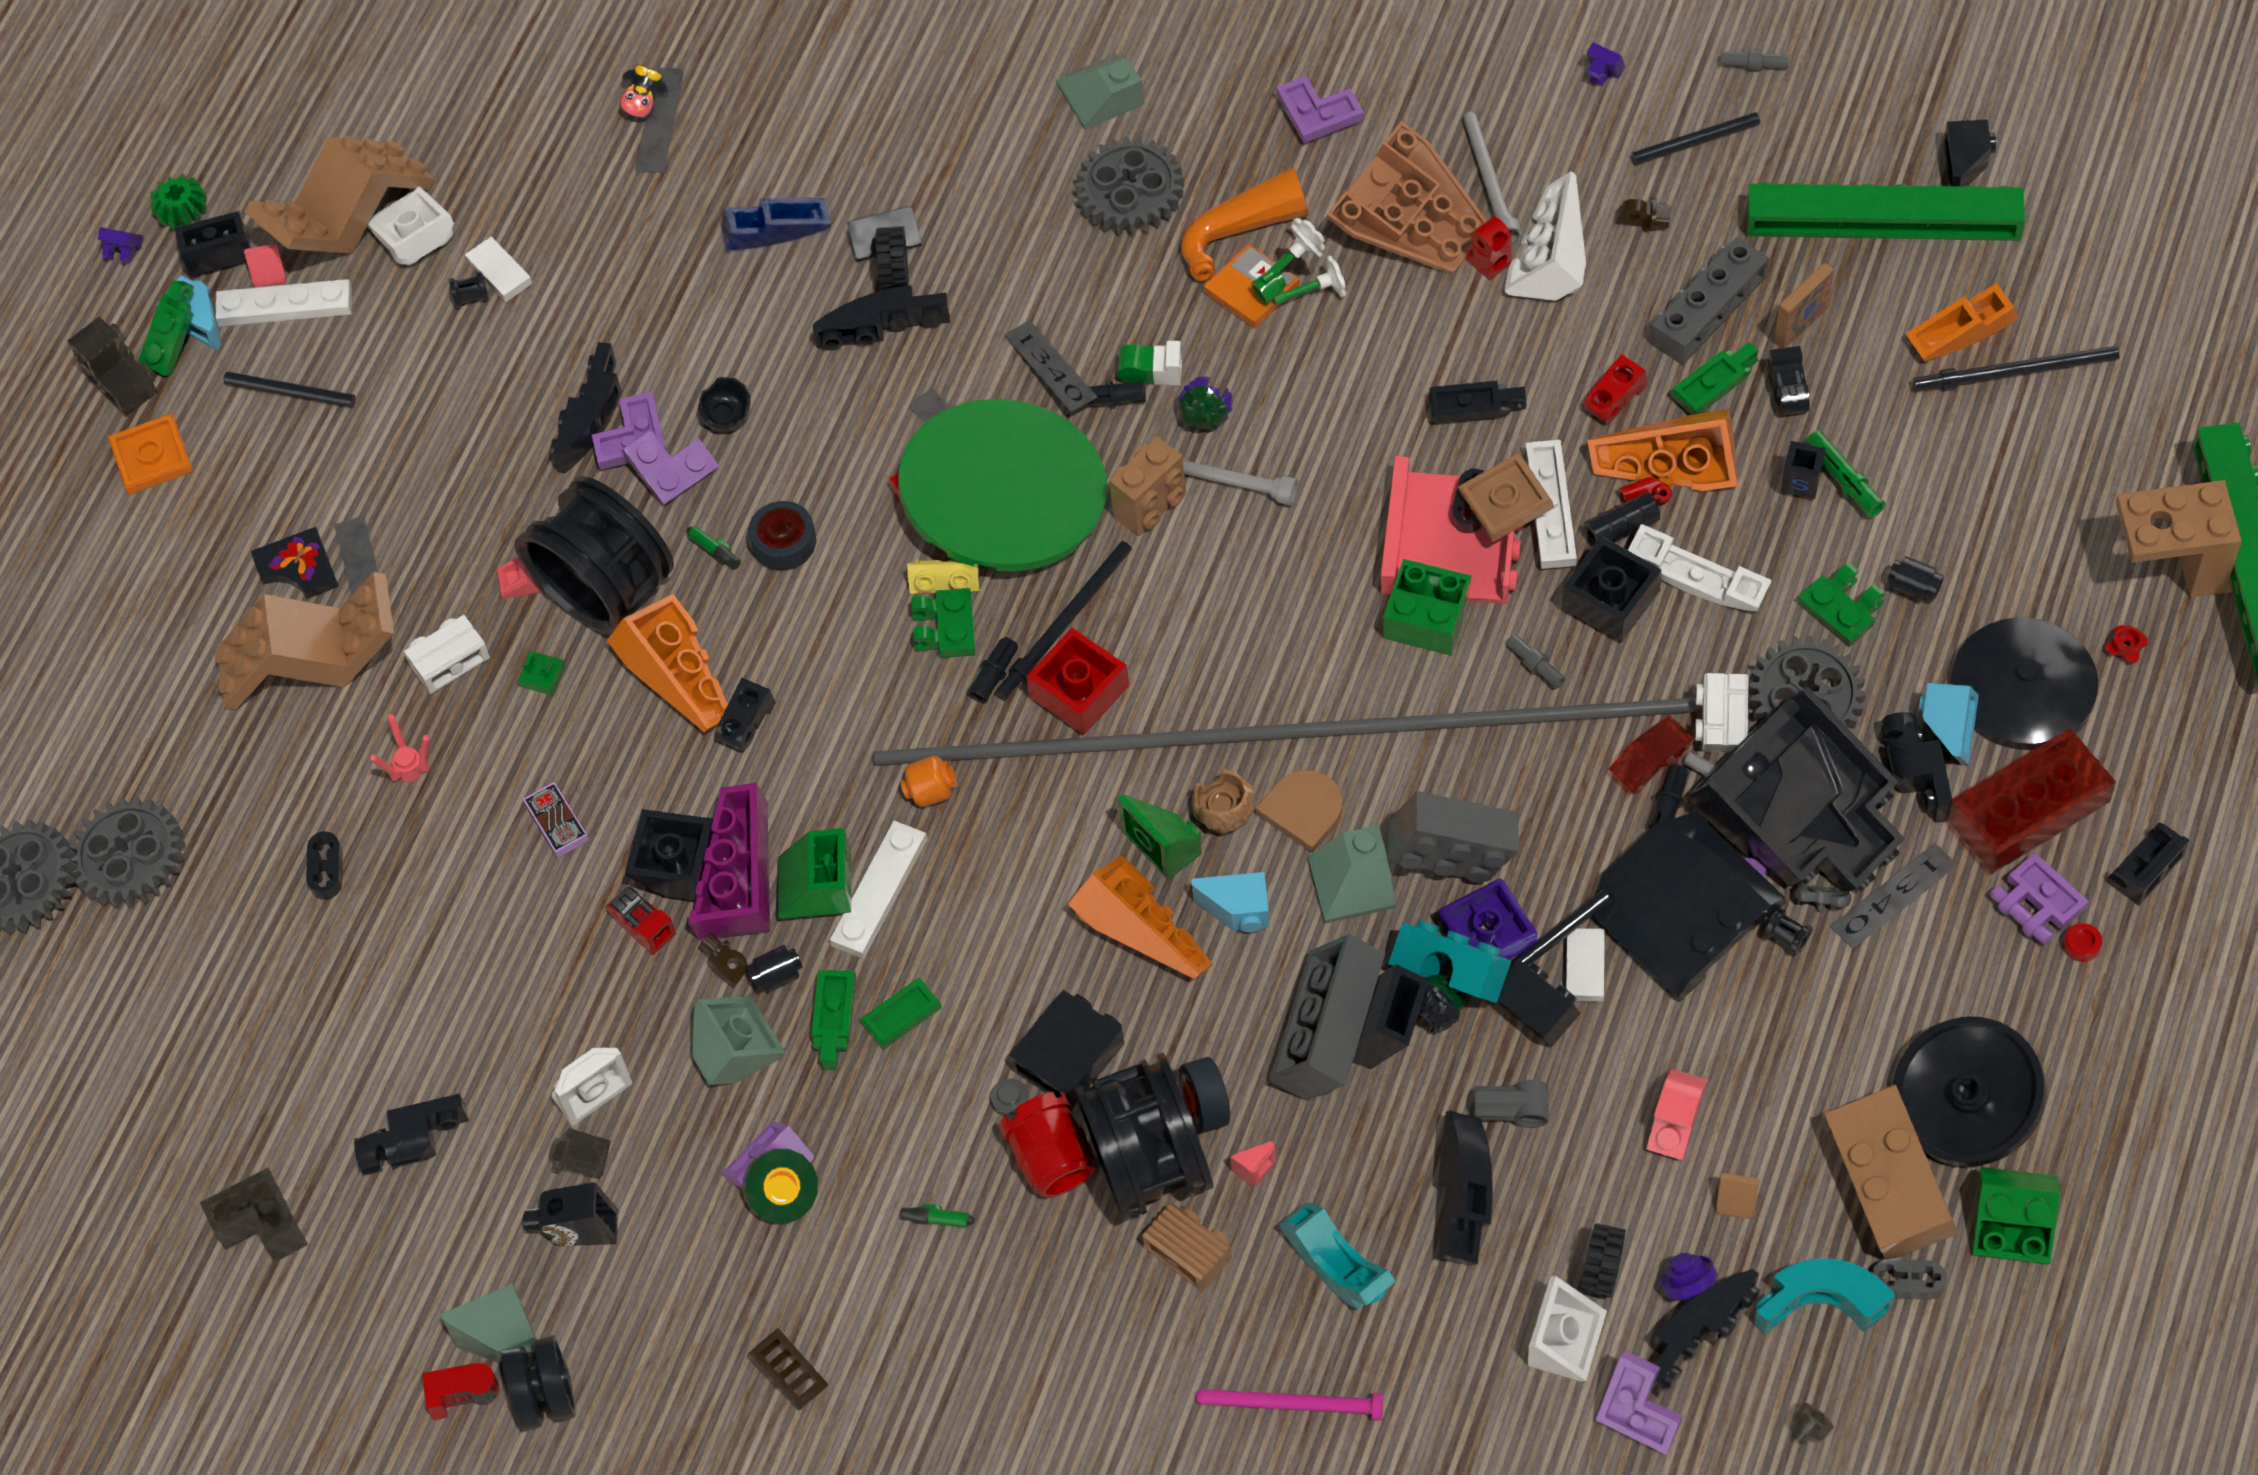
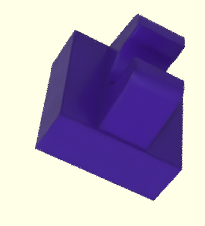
[1586,42,1625,86]
[97,227,144,263]

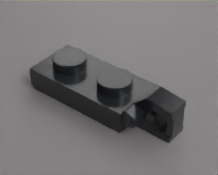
[1429,380,1527,424]

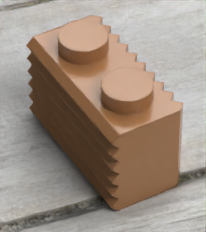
[1143,1203,1232,1292]

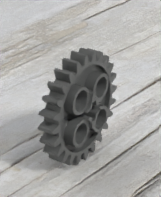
[1075,136,1184,234]
[1748,636,1867,728]
[69,797,186,908]
[0,820,77,934]

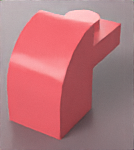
[1646,1069,1709,1160]

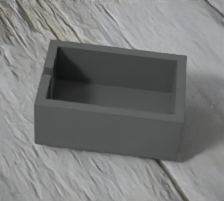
[1387,791,1519,882]

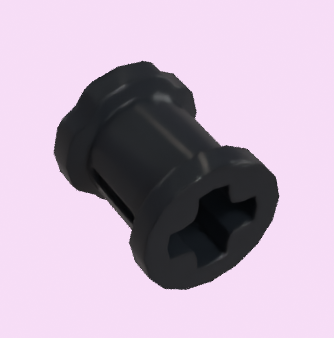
[449,271,489,308]
[1764,908,1813,955]

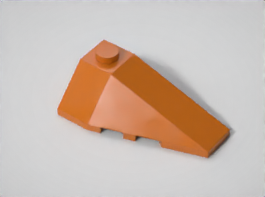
[1587,409,1738,491]
[607,594,728,733]
[1068,855,1213,979]

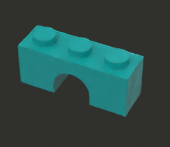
[1388,920,1511,1003]

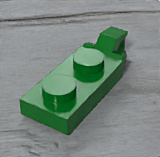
[137,280,194,375]
[1671,342,1759,415]
[811,970,856,1070]

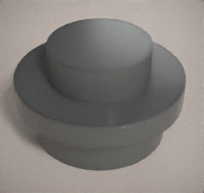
[991,1079,1029,1115]

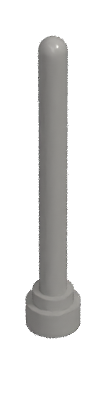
[1463,112,1522,244]
[1183,460,1298,506]

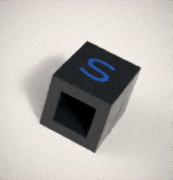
[1781,441,1826,499]

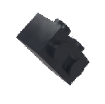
[174,211,252,277]
[1497,959,1581,1047]

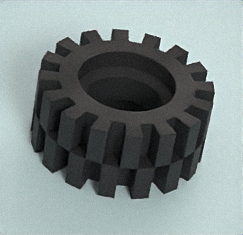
[876,226,909,289]
[1581,1223,1626,1298]

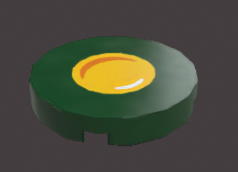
[743,1148,818,1223]

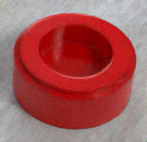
[2063,923,2102,962]

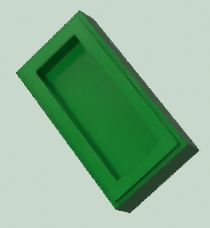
[860,977,942,1050]

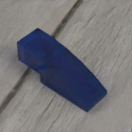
[721,197,831,250]

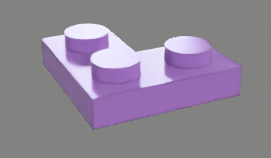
[1276,76,1364,144]
[592,391,666,470]
[622,430,719,507]
[1596,1351,1683,1455]

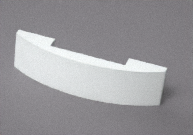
[1628,524,1772,611]

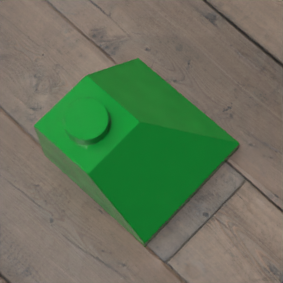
[1117,794,1202,880]

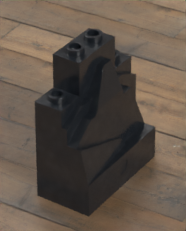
[1687,686,1905,892]

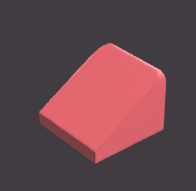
[244,243,287,288]
[497,556,542,599]
[1230,1141,1276,1187]

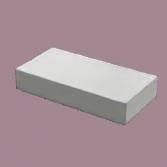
[465,236,533,302]
[1566,928,1604,1002]

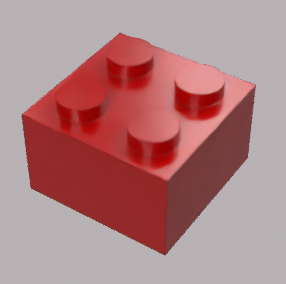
[1026,627,1129,735]

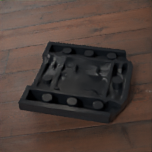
[1592,812,1786,1002]

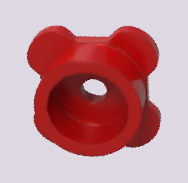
[2105,625,2148,663]

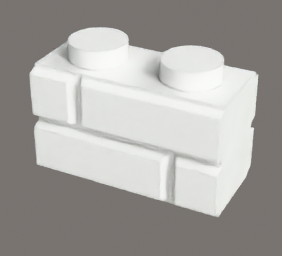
[404,615,490,694]
[1695,673,1748,752]

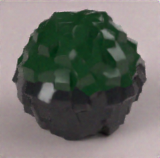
[1419,974,1463,1033]

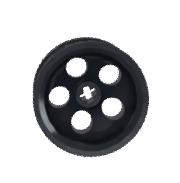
[514,476,674,634]
[1073,1052,1214,1222]

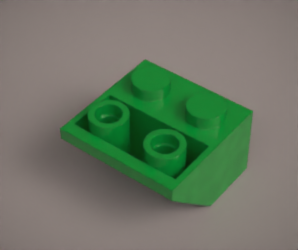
[1383,559,1472,656]
[778,828,851,919]
[1972,1167,2060,1264]

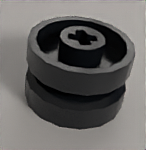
[501,1335,576,1432]

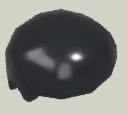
[698,377,751,432]

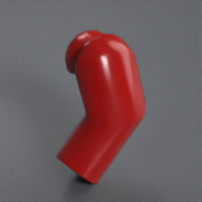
[1619,477,1672,505]

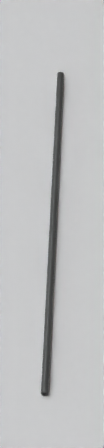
[874,698,1703,766]

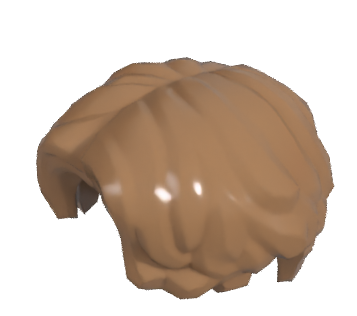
[1192,768,1255,833]

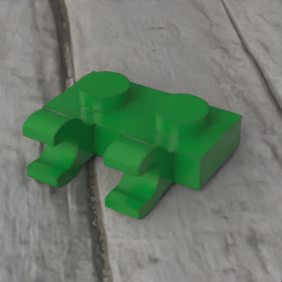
[1797,562,1885,647]
[911,588,976,658]

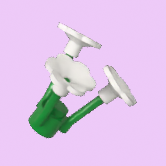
[1251,218,1346,306]

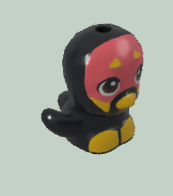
[619,64,668,120]

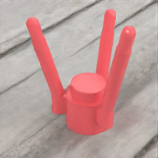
[370,714,430,782]

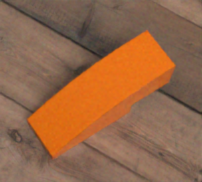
[1905,283,2019,362]

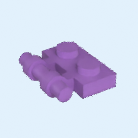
[1989,853,2089,945]

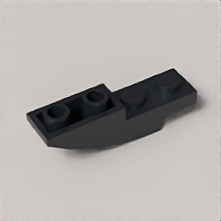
[813,285,951,349]
[550,342,622,473]
[1438,1110,1493,1266]
[1651,1269,1760,1397]

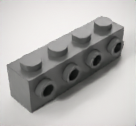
[1650,236,1769,365]

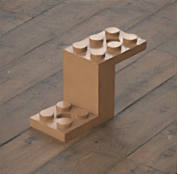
[244,136,435,254]
[2115,480,2242,597]
[215,572,394,710]

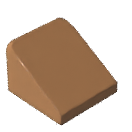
[1716,1173,1760,1219]

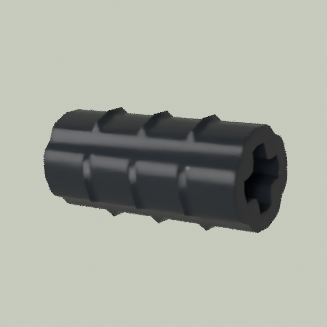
[1584,492,1660,546]

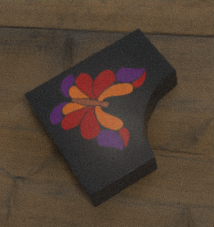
[251,527,339,599]

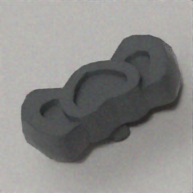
[1794,884,1851,911]

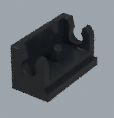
[2106,822,2189,906]

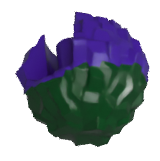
[1178,376,1233,430]

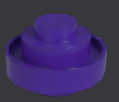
[1660,1253,1718,1300]

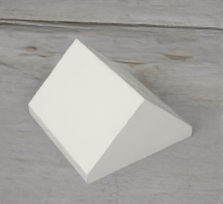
[1528,1276,1607,1381]

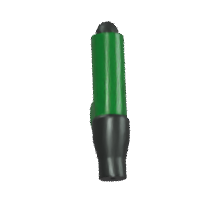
[686,526,741,569]
[900,1204,975,1228]

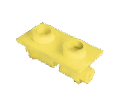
[907,559,980,594]

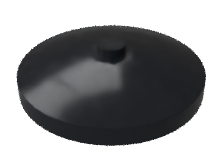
[1951,618,2098,750]
[1893,1016,2047,1167]

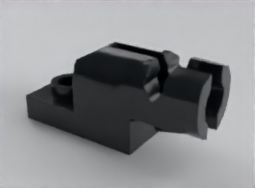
[1881,712,1953,823]
[354,1093,469,1176]

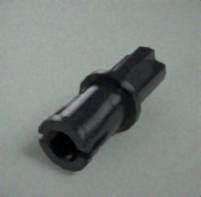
[1081,380,1146,408]
[967,637,1018,704]
[1648,763,1689,829]

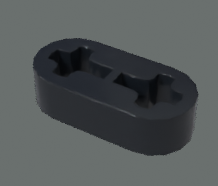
[1452,469,1485,533]
[306,831,343,900]

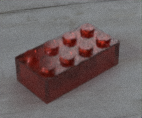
[1947,728,2116,874]

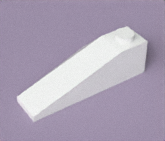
[1504,171,1586,301]

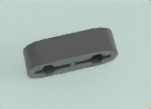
[1873,1259,1947,1300]

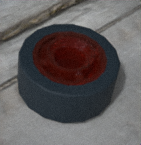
[748,501,817,570]
[1179,1057,1231,1133]

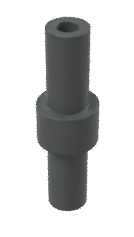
[1721,50,1789,70]
[1506,634,1566,688]

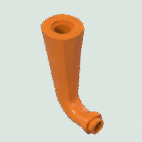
[1181,167,1309,281]

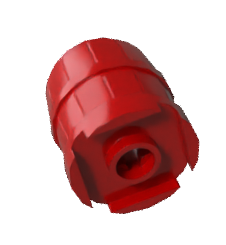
[998,1092,1095,1198]

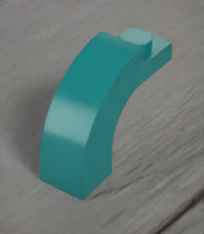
[1279,1202,1396,1310]
[1754,1258,1896,1336]

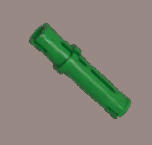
[1804,430,1886,518]

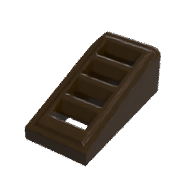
[747,1328,829,1411]

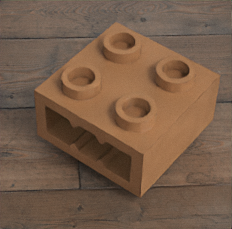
[1109,436,1186,537]

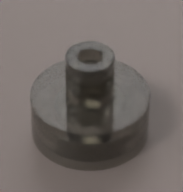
[1792,1403,1834,1445]

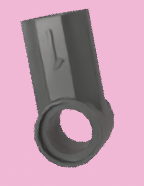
[1475,1080,1549,1128]

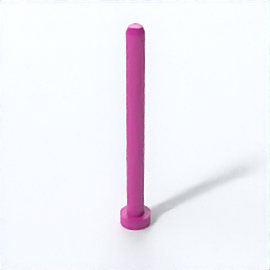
[1196,1389,1384,1421]

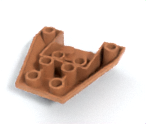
[1326,121,1487,274]

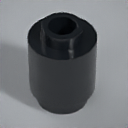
[1888,556,1944,601]
[745,944,803,993]

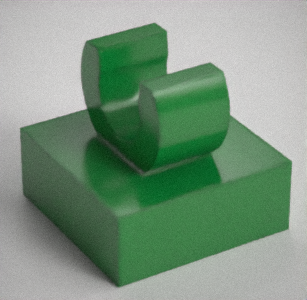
[518,651,565,696]

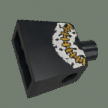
[523,1182,618,1246]

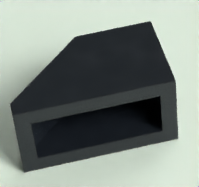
[1943,119,1996,187]

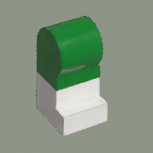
[1117,341,1182,386]

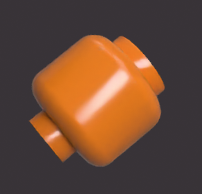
[901,755,957,808]

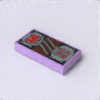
[523,782,589,858]

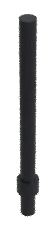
[1913,346,2120,391]
[995,541,1132,700]

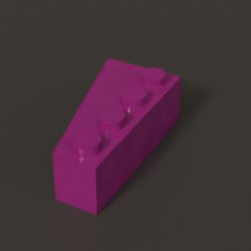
[688,783,770,941]

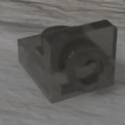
[549,1128,611,1179]

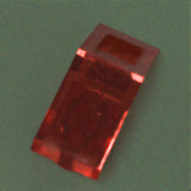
[1609,715,1695,794]

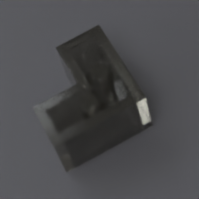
[67,316,157,417]
[200,1168,308,1262]

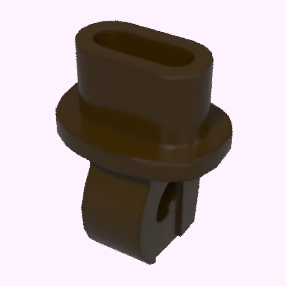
[1616,197,1670,232]
[699,932,748,988]

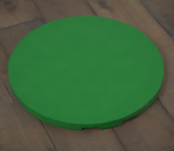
[898,399,1107,571]

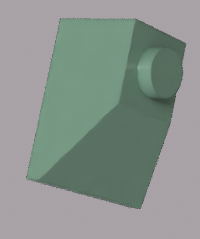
[1056,54,1144,130]
[1308,825,1396,923]
[692,996,786,1085]
[440,1284,537,1364]

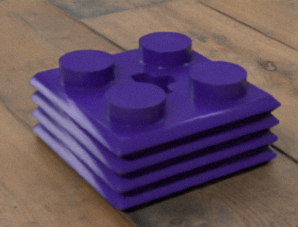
[1439,878,1538,959]

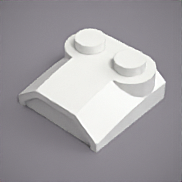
[367,186,454,265]
[552,1048,633,1126]

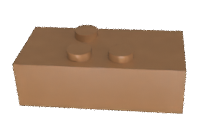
[1824,1085,1958,1259]

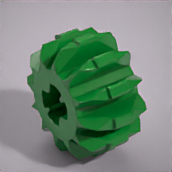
[150,173,207,231]

